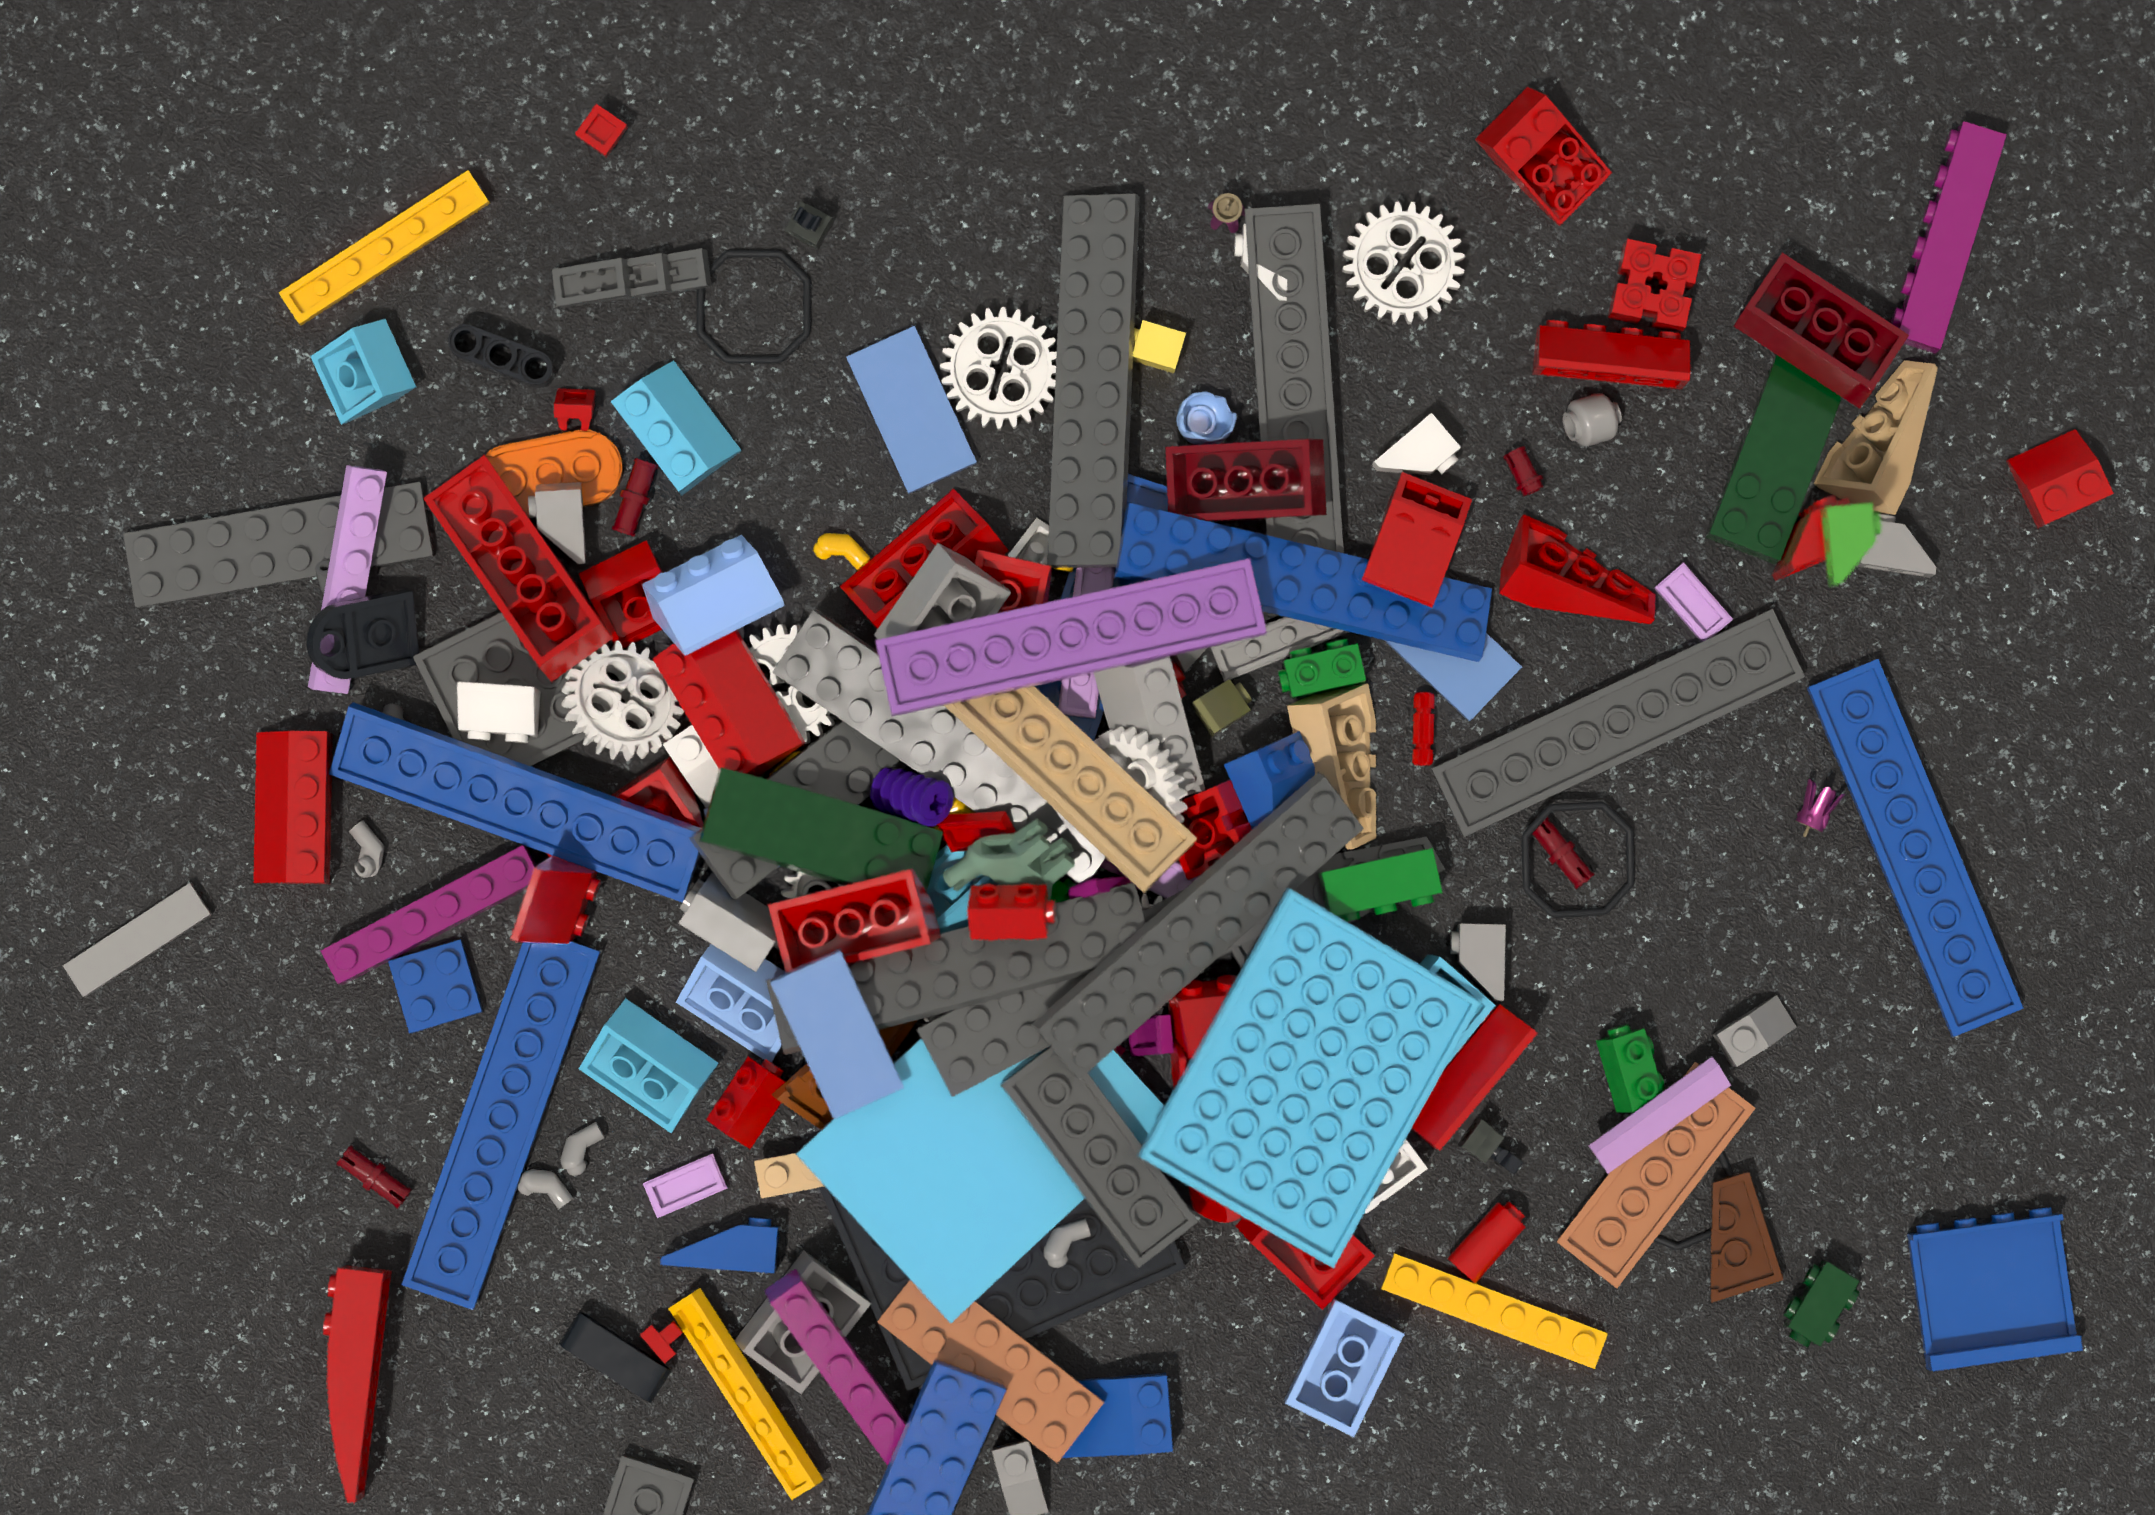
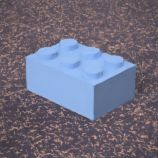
[1284,1299,1404,1437]

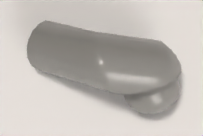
[349,820,384,878]
[560,1122,605,1176]
[517,1169,574,1210]
[1044,1218,1091,1268]

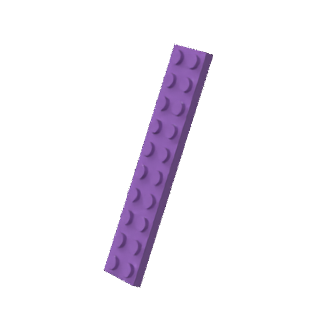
[875,559,1267,717]

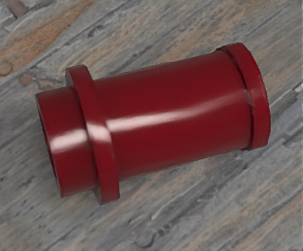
[1503,446,1544,497]

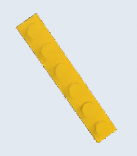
[279,170,490,326]
[1381,1253,1608,1369]
[668,1288,824,1500]

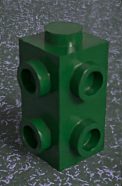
[1783,1260,1860,1348]

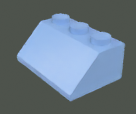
[642,535,785,656]
[676,944,786,1062]

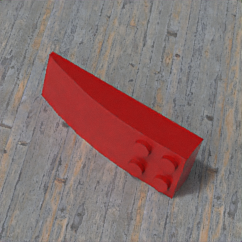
[423,455,613,682]
[323,1265,392,1503]

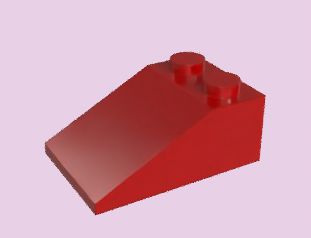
[975,549,1052,614]
[510,856,601,944]
[1235,1217,1375,1310]

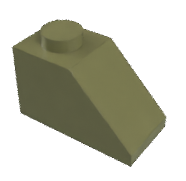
[1191,679,1252,738]

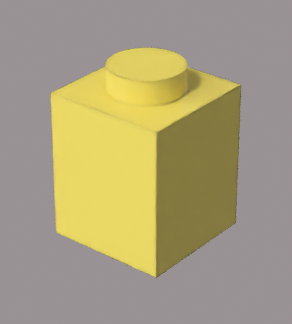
[1133,320,1186,373]

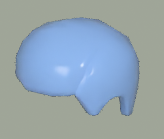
[1176,391,1237,445]

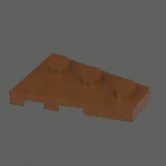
[1710,1170,1783,1303]

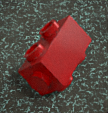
[967,883,1056,941]
[706,1057,786,1149]

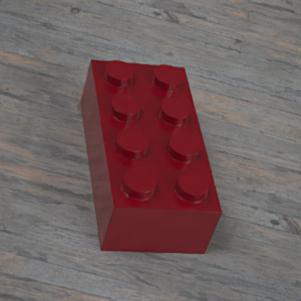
[1734,252,1909,409]
[1165,439,1327,521]

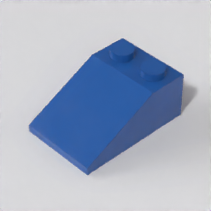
[1224,731,1315,830]
[1062,1373,1173,1458]

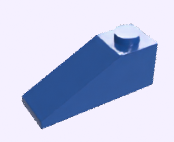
[660,1217,780,1273]

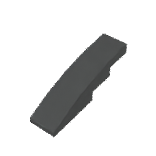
[552,248,712,307]

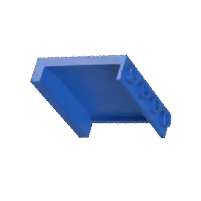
[1907,1207,2083,1371]

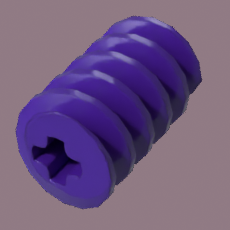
[870,767,954,826]

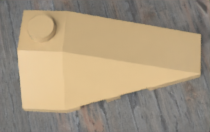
[1814,360,1938,515]
[1287,683,1376,850]

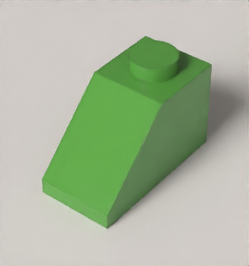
[1821,503,1881,587]

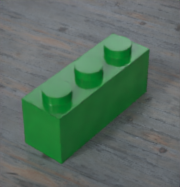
[1318,848,1443,922]

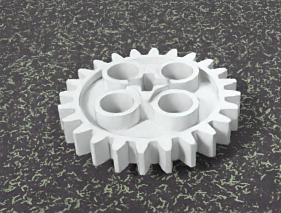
[1342,201,1465,325]
[940,307,1057,430]
[748,624,835,744]
[561,641,684,761]
[1093,726,1188,823]

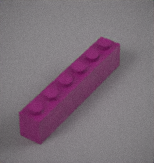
[1891,121,2007,353]
[321,845,537,985]
[765,1268,907,1465]

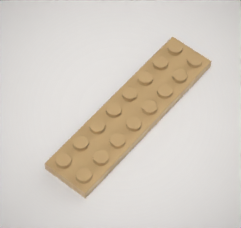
[944,686,1197,893]

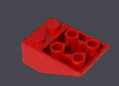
[1475,87,1612,226]
[1362,472,1472,608]

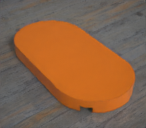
[485,430,623,516]

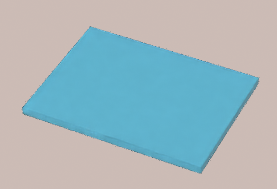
[1137,888,1482,1268]
[796,1010,1165,1323]

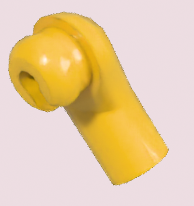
[813,533,871,571]

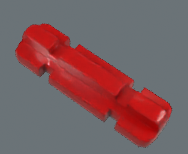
[1412,692,1435,766]

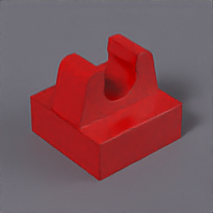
[575,103,628,158]
[554,388,595,431]
[640,1321,683,1364]

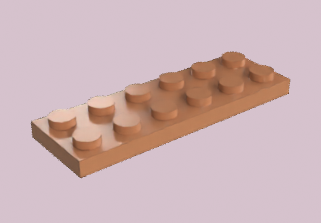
[1557,1062,1755,1289]
[877,1280,1104,1463]

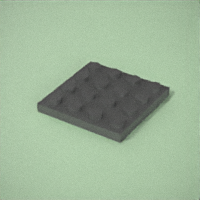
[413,613,605,767]

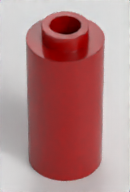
[1447,1201,1526,1284]

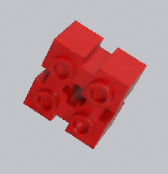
[1608,238,1701,333]
[1179,780,1252,880]

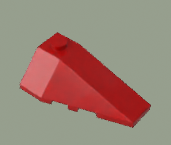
[1499,514,1656,624]
[546,756,704,858]

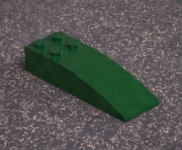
[1705,354,1842,565]
[699,768,943,891]

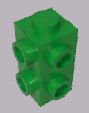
[1277,639,1366,699]
[1596,1024,1665,1113]

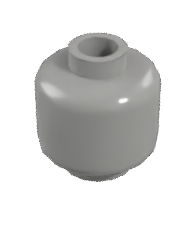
[1563,393,1622,446]

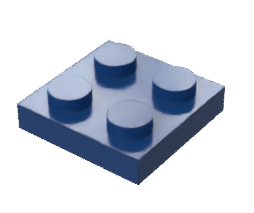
[388,939,483,1034]

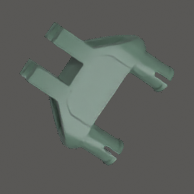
[943,819,1075,900]

